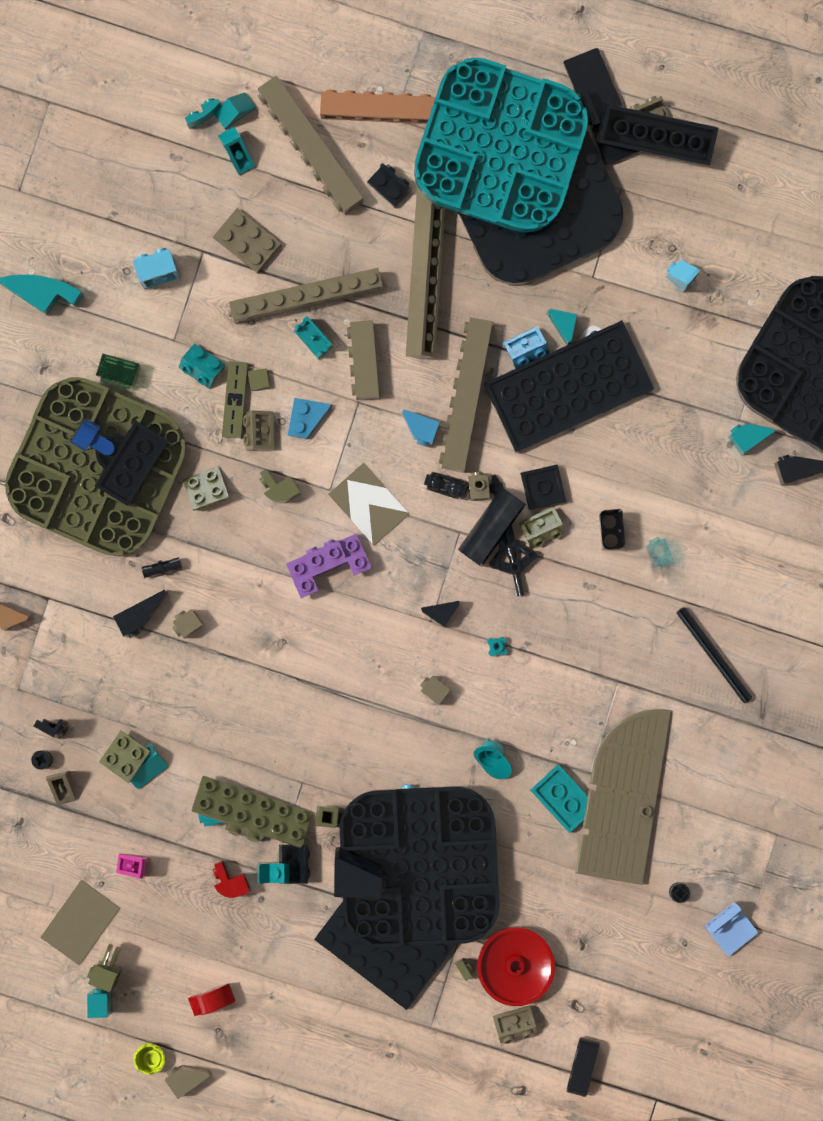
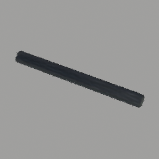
[676,607,752,703]

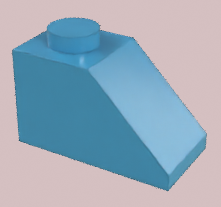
[402,409,440,447]

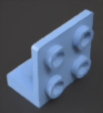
[704,902,758,956]

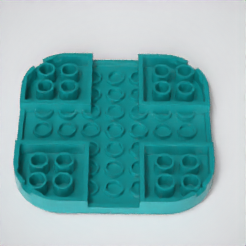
[414,58,588,232]

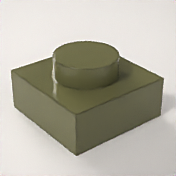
[455,958,473,981]

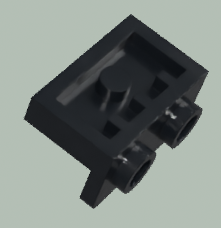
[367,163,410,208]
[33,719,69,739]

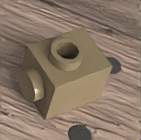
[468,472,490,501]
[172,609,204,638]

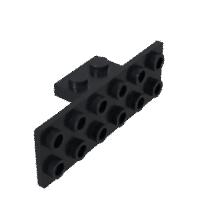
[563,48,640,165]

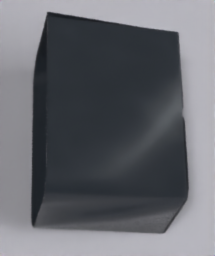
[599,509,625,550]

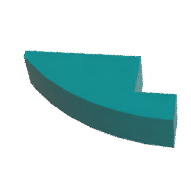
[0,275,84,315]

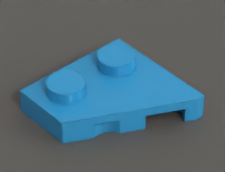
[288,398,331,439]

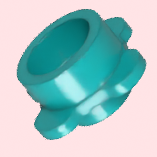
[487,637,507,657]

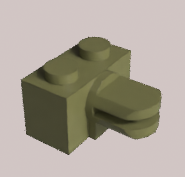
[87,944,122,992]

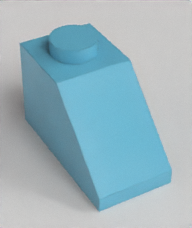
[666,260,700,292]

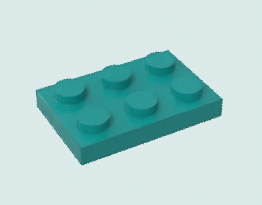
[530,764,588,833]

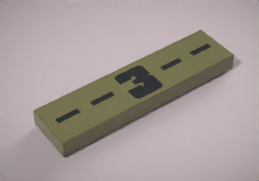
[222,361,248,439]

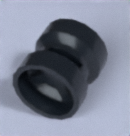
[669,882,690,903]

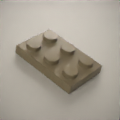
[213,208,281,274]

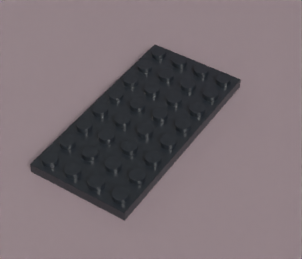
[484,320,654,453]

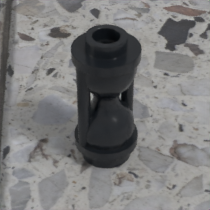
[424,472,468,499]

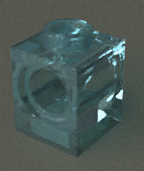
[646,537,674,568]

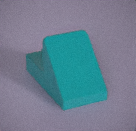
[257,862,289,884]

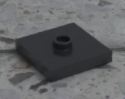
[520,464,566,510]

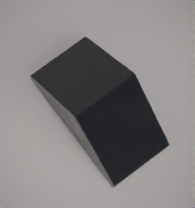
[421,601,460,627]

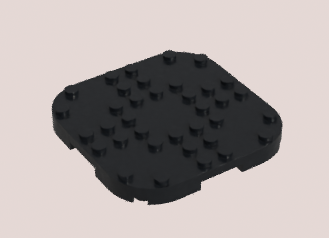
[457,130,623,286]
[736,276,823,453]
[340,786,500,948]

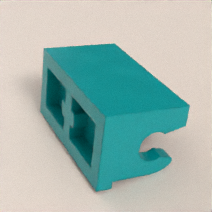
[294,316,333,360]

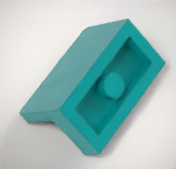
[130,743,168,789]

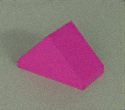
[116,854,149,879]

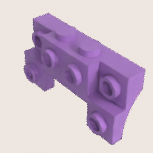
[286,533,372,599]

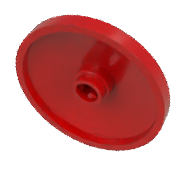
[477,927,555,1006]

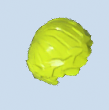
[133,1043,166,1075]

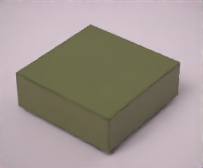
[248,368,270,391]

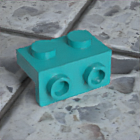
[179,343,226,388]

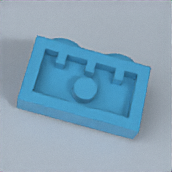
[503,326,549,369]

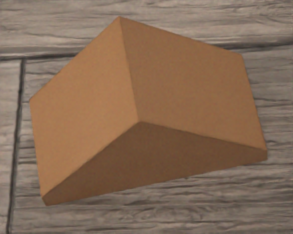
[0,604,31,631]

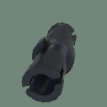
[141,557,182,578]

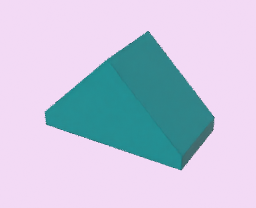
[214,92,256,130]
[547,309,577,345]

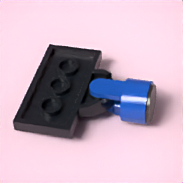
[70,418,168,506]

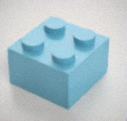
[133,248,180,289]

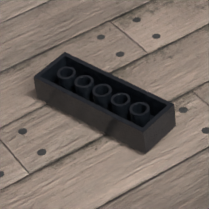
[596,103,719,166]

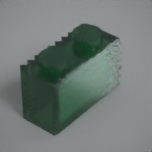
[96,353,141,389]

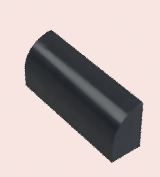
[458,487,527,567]

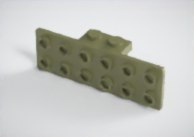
[191,776,312,848]

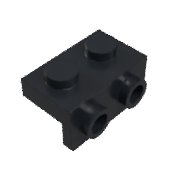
[279,844,310,884]

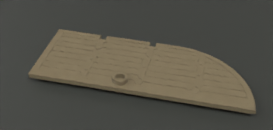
[575,709,671,885]

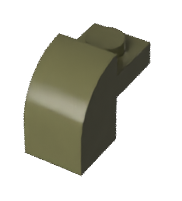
[259,469,301,503]
[315,805,346,828]

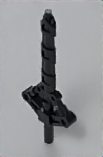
[489,474,537,597]

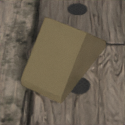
[46,771,76,805]

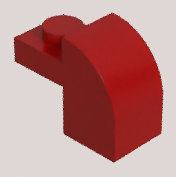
[213,860,251,898]
[188,983,236,1016]

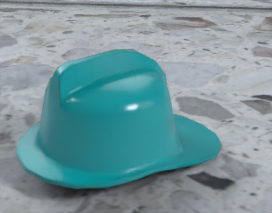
[473,738,512,779]

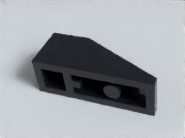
[774,455,823,485]
[113,590,168,639]

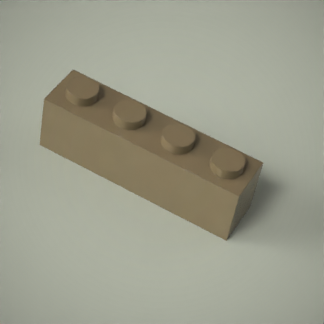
[347,320,379,400]

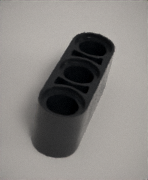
[566,1037,599,1097]

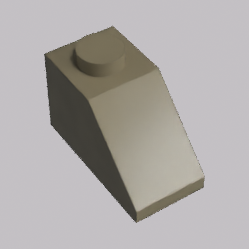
[165,1066,212,1099]

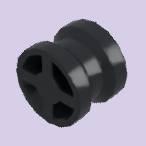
[31,750,53,770]

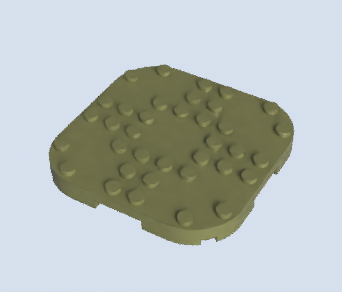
[5,377,185,556]

